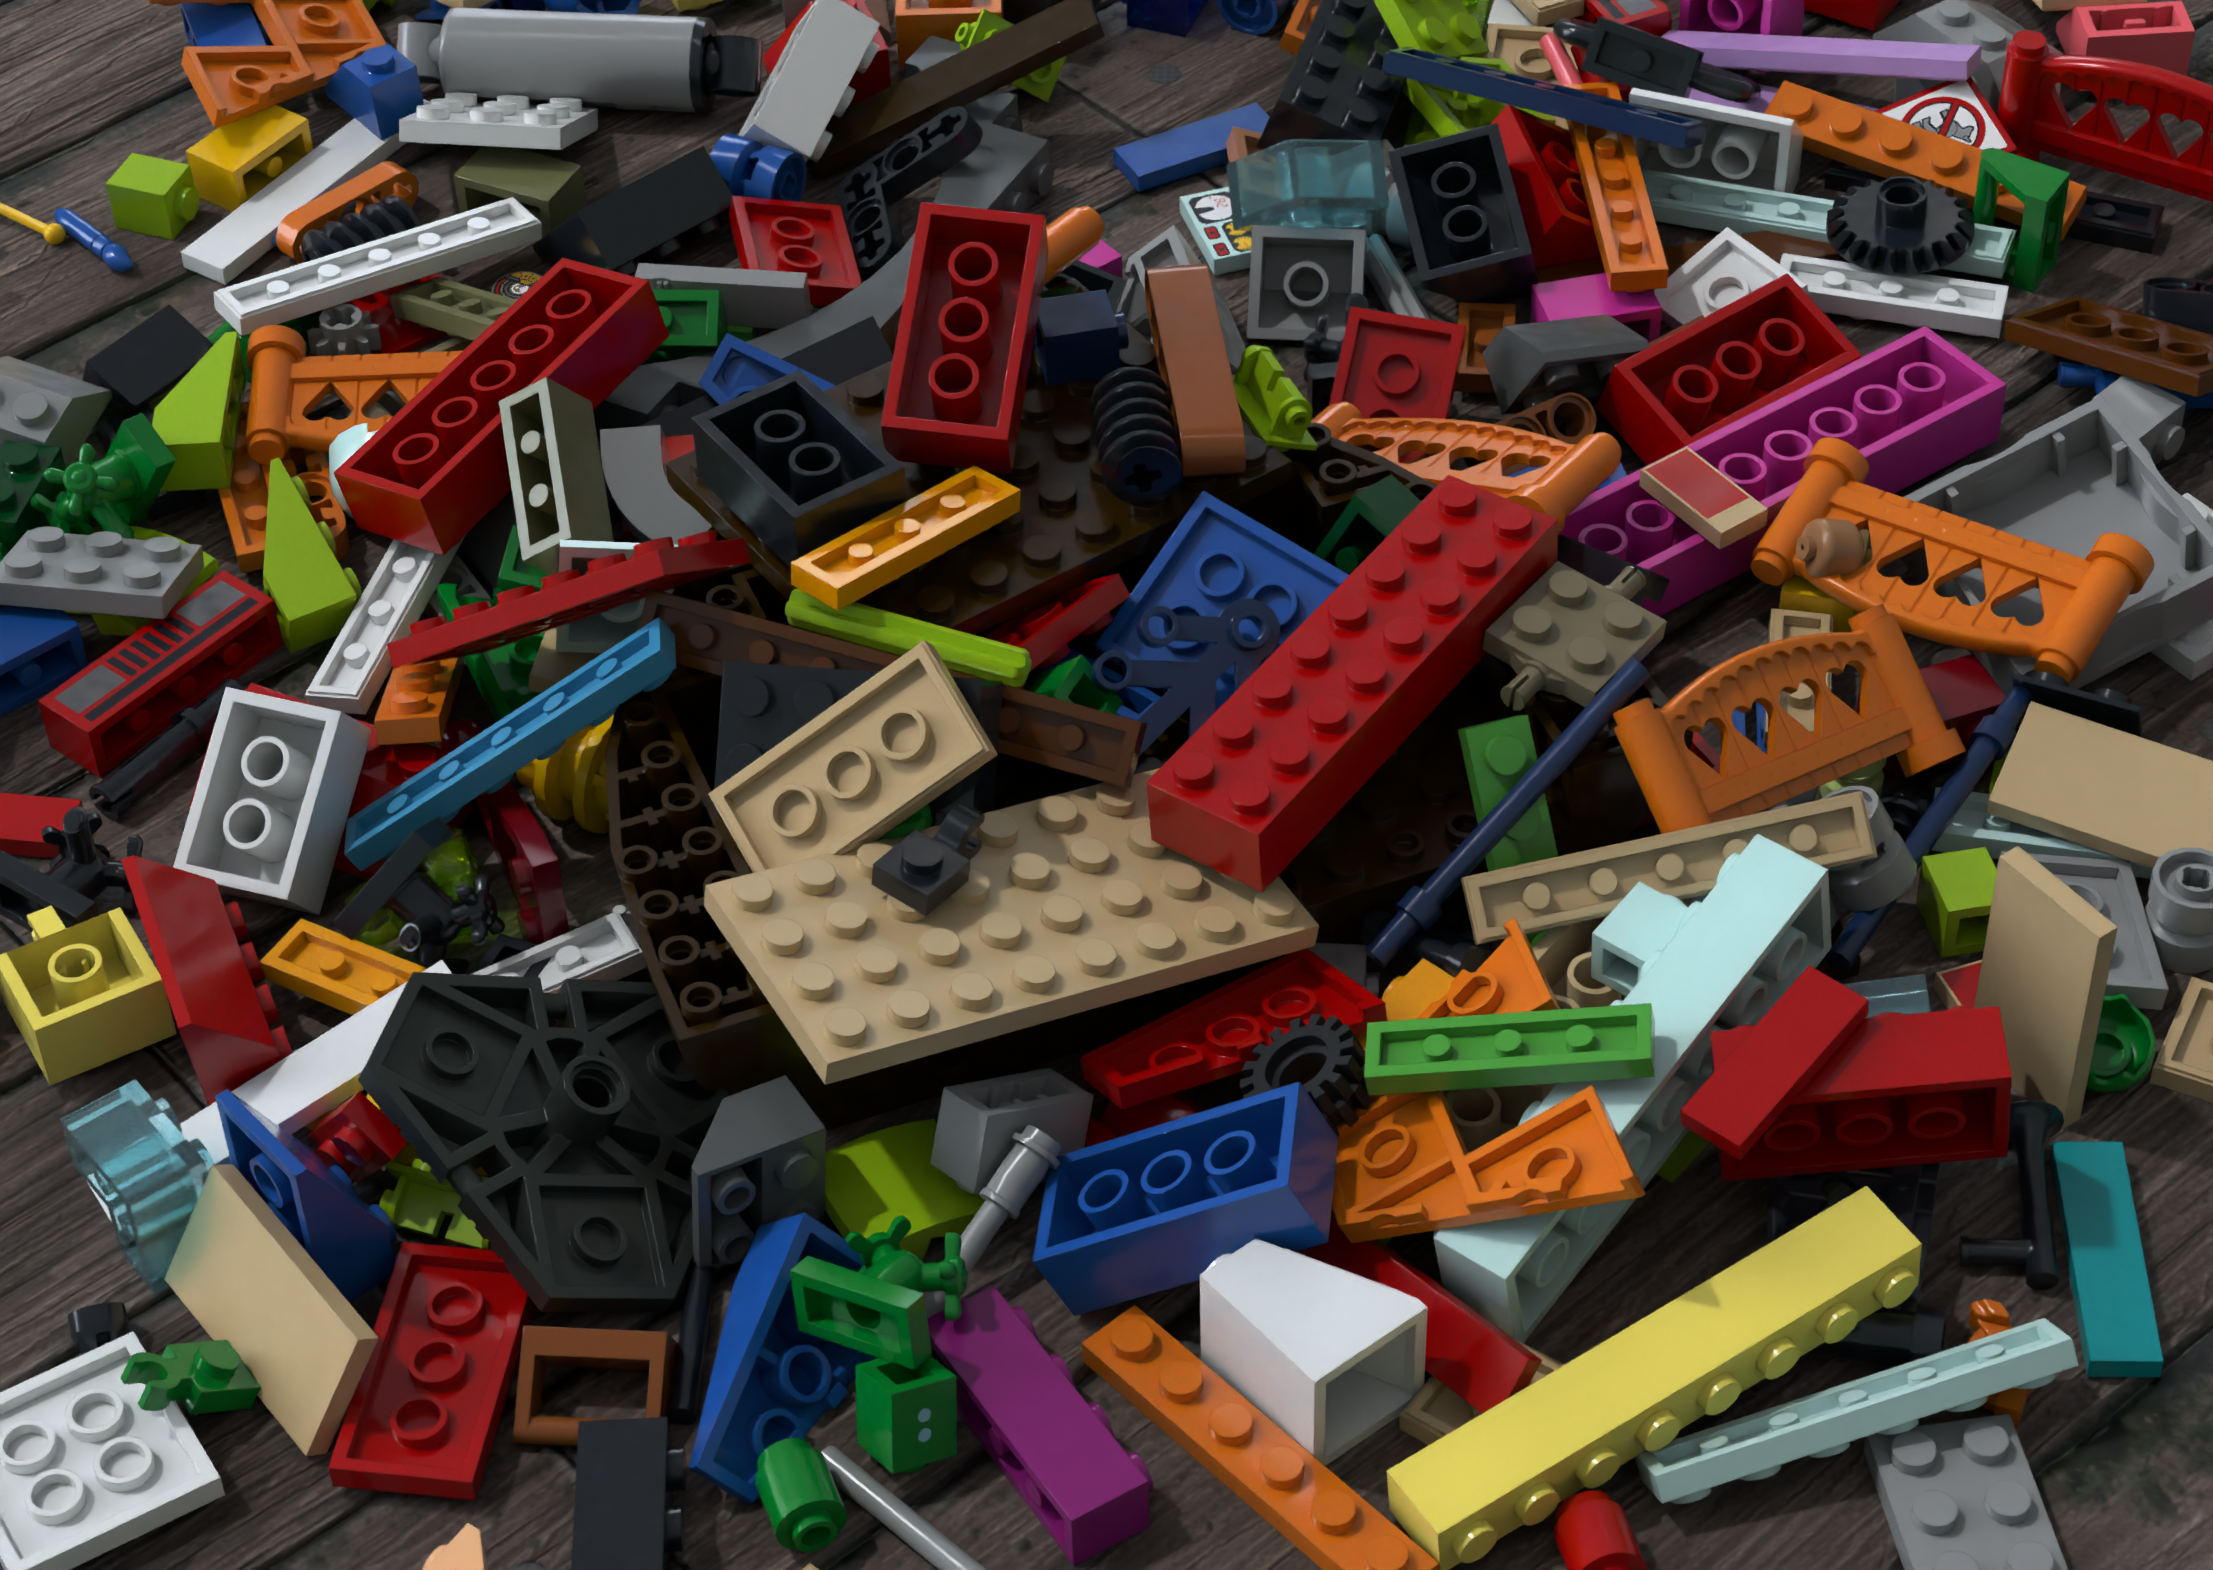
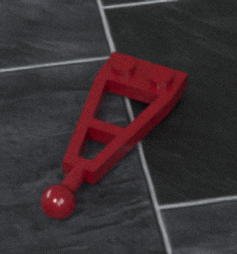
[437,717,569,945]

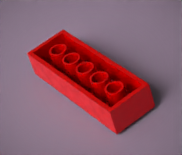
[334,258,669,555]

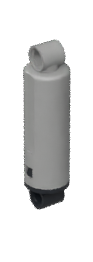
[397,8,763,113]

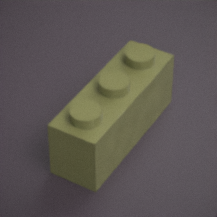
[499,377,614,575]

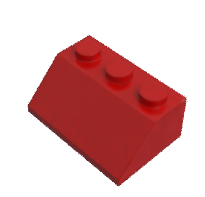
[1490,104,1601,269]

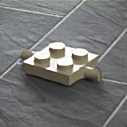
[1482,561,1667,711]

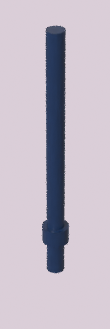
[1364,658,1650,968]
[1826,686,2034,971]

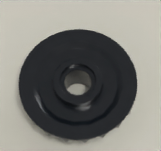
[1826,175,1975,275]

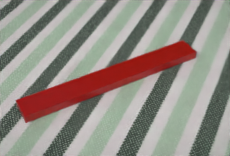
[1100,1092,1542,1413]

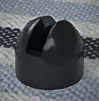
[67,1302,129,1354]

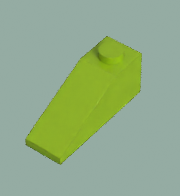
[152,331,247,492]

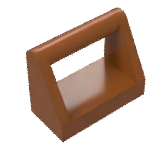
[514,1325,678,1447]

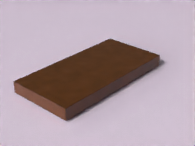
[2004,296,2213,397]

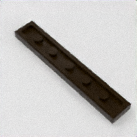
[806,0,1105,179]

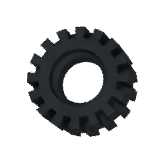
[1240,1014,1373,1137]

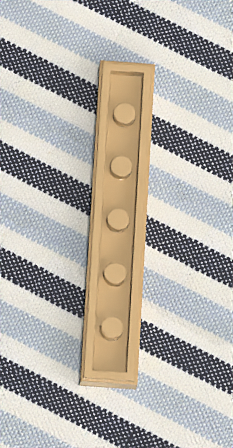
[1461,791,1878,945]

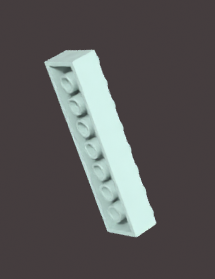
[1433,833,1831,1343]

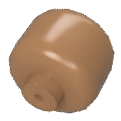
[1796,518,1864,578]

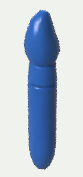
[54,208,134,272]

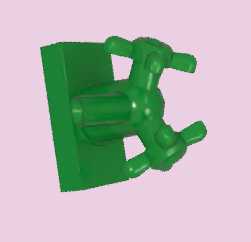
[30,413,176,539]
[790,1216,968,1370]

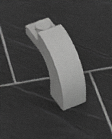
[600,425,712,545]

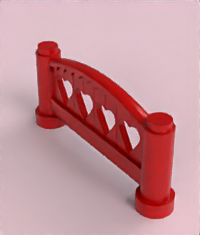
[1997,30,2213,202]

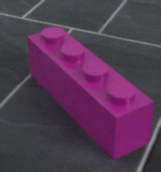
[927,1285,1153,1566]

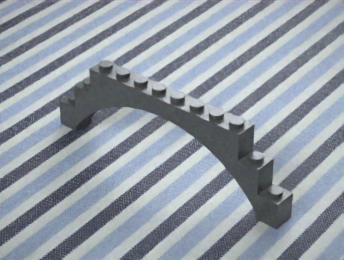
[593,35,1054,442]

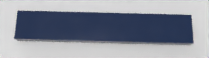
[1381,47,1707,149]

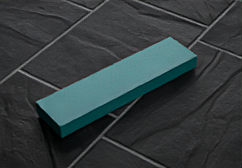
[2049,1141,2163,1377]

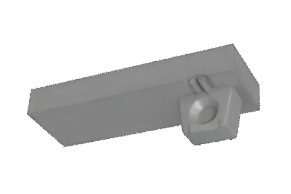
[635,263,812,329]

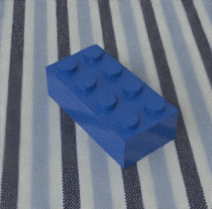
[1033,1082,1338,1316]

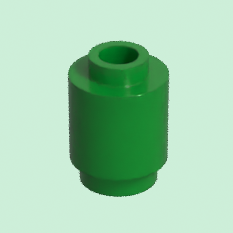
[755,1438,847,1552]

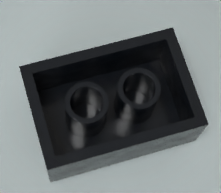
[691,369,907,568]

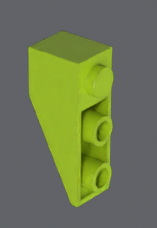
[263,457,362,654]

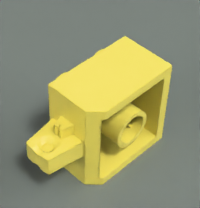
[0,905,177,1086]

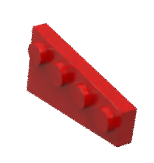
[1080,948,1387,1110]

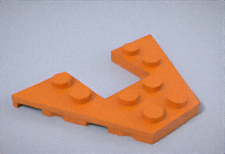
[148,0,386,127]
[1332,918,1646,1244]

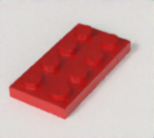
[328,1242,534,1500]

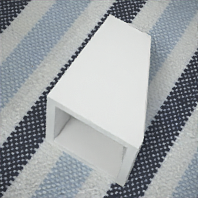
[1200,1238,1428,1466]

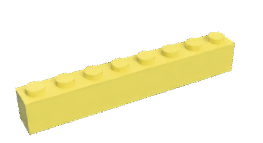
[1387,1186,1922,1570]

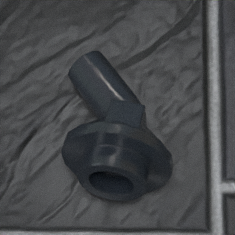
[1879,784,1932,842]

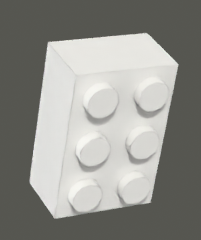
[173,687,372,915]

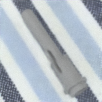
[924,1124,1062,1318]

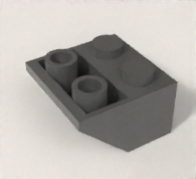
[1483,314,1650,415]
[691,1075,825,1269]

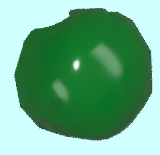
[2086,994,2157,1093]

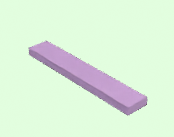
[1662,30,1981,82]

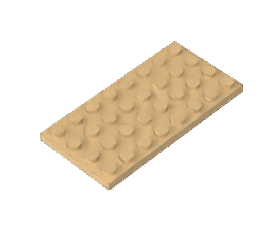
[704,768,1319,1085]

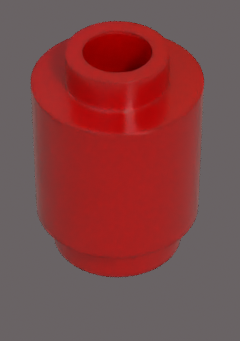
[1553,1490,1647,1570]

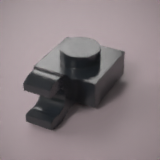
[871,803,985,916]

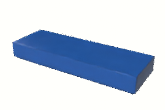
[1114,103,1269,192]

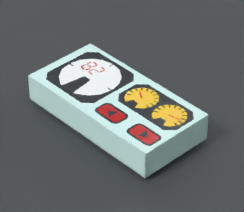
[1179,186,1253,276]

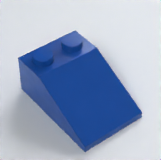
[215,1089,397,1302]

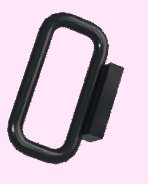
[1553,17,1761,104]

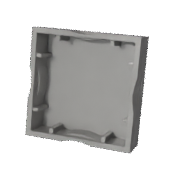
[1900,395,2213,695]

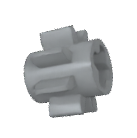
[307,304,382,357]

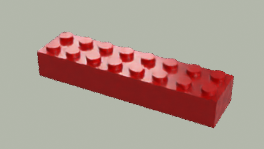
[1146,475,1558,893]

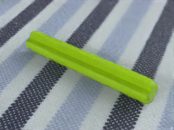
[785,588,1032,687]

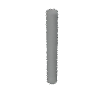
[821,1445,987,1570]

